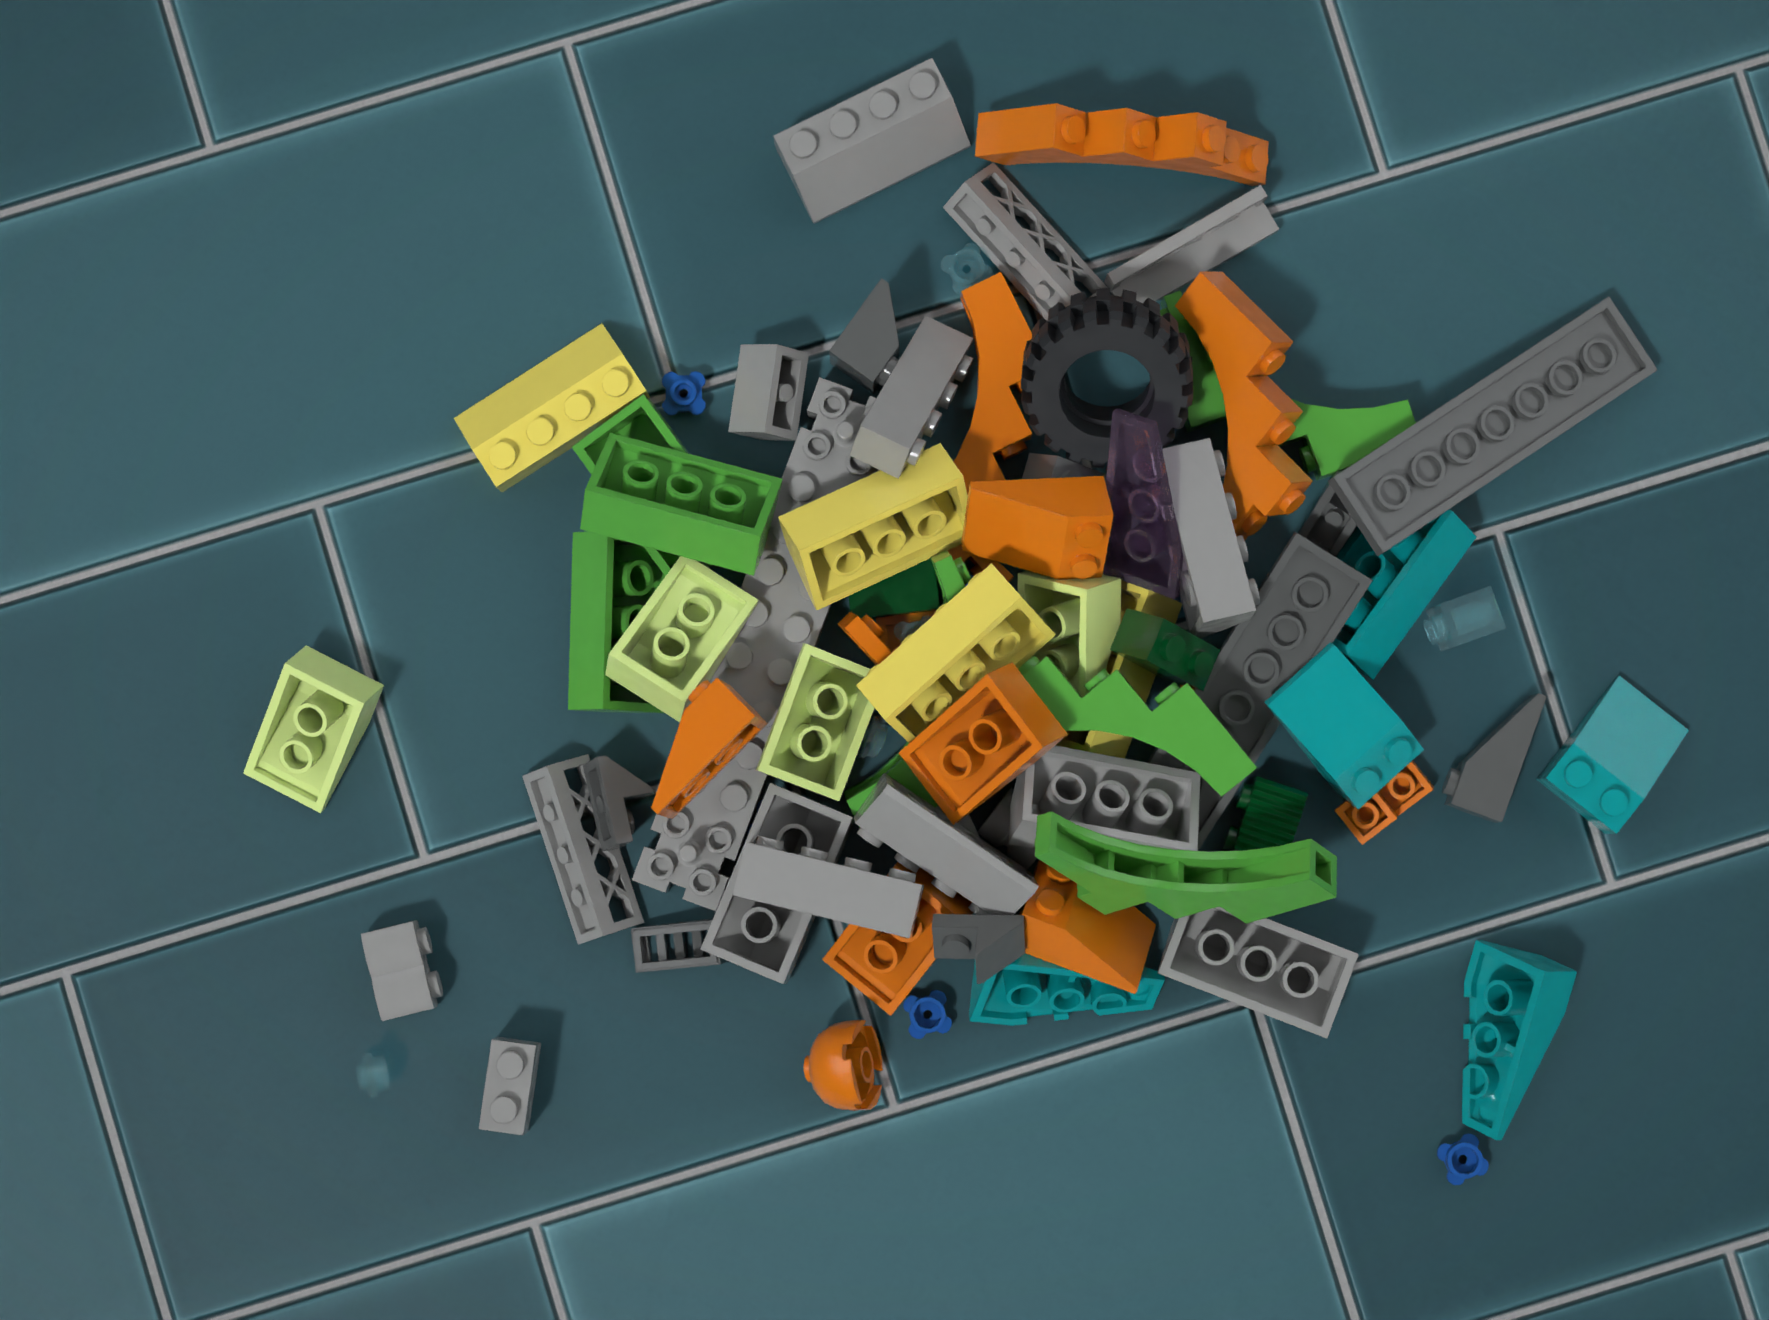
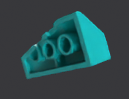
[1462,940,1577,1140]
[969,953,1165,1026]

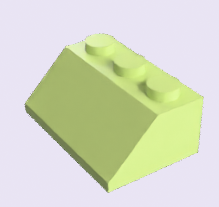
[756,643,874,801]

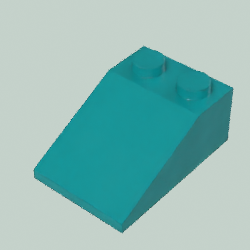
[1264,642,1424,809]
[1536,675,1689,834]

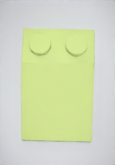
[605,556,758,722]
[1018,570,1121,697]
[243,645,384,813]

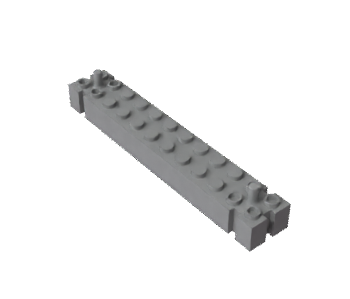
[632,377,879,911]

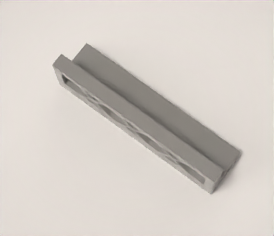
[943,162,1111,321]
[1104,185,1279,303]
[522,754,644,945]

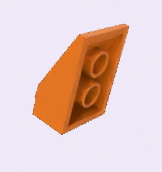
[961,476,1113,580]
[899,662,1068,825]
[651,678,768,819]
[1019,860,1156,994]
[822,862,974,1016]

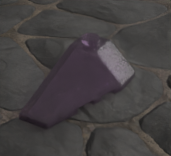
[1103,408,1183,599]

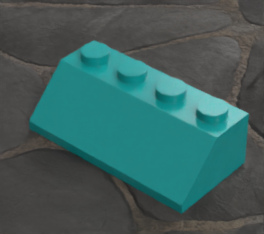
[1333,509,1477,680]

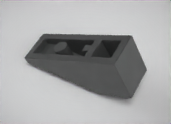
[1442,693,1547,823]

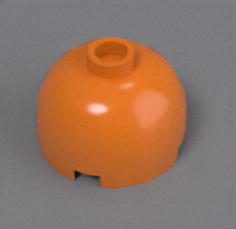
[803,1020,883,1111]

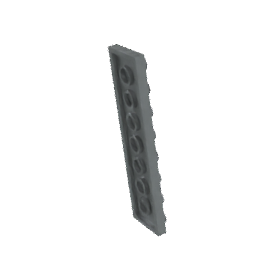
[1328,297,1658,556]
[1146,532,1373,850]

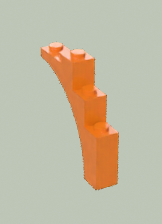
[975,103,1269,186]
[1175,271,1313,540]
[953,272,1032,494]

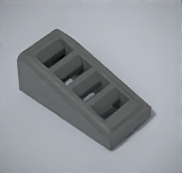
[631,918,729,973]

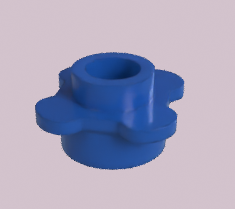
[662,371,706,416]
[903,990,952,1039]
[1437,1133,1489,1185]

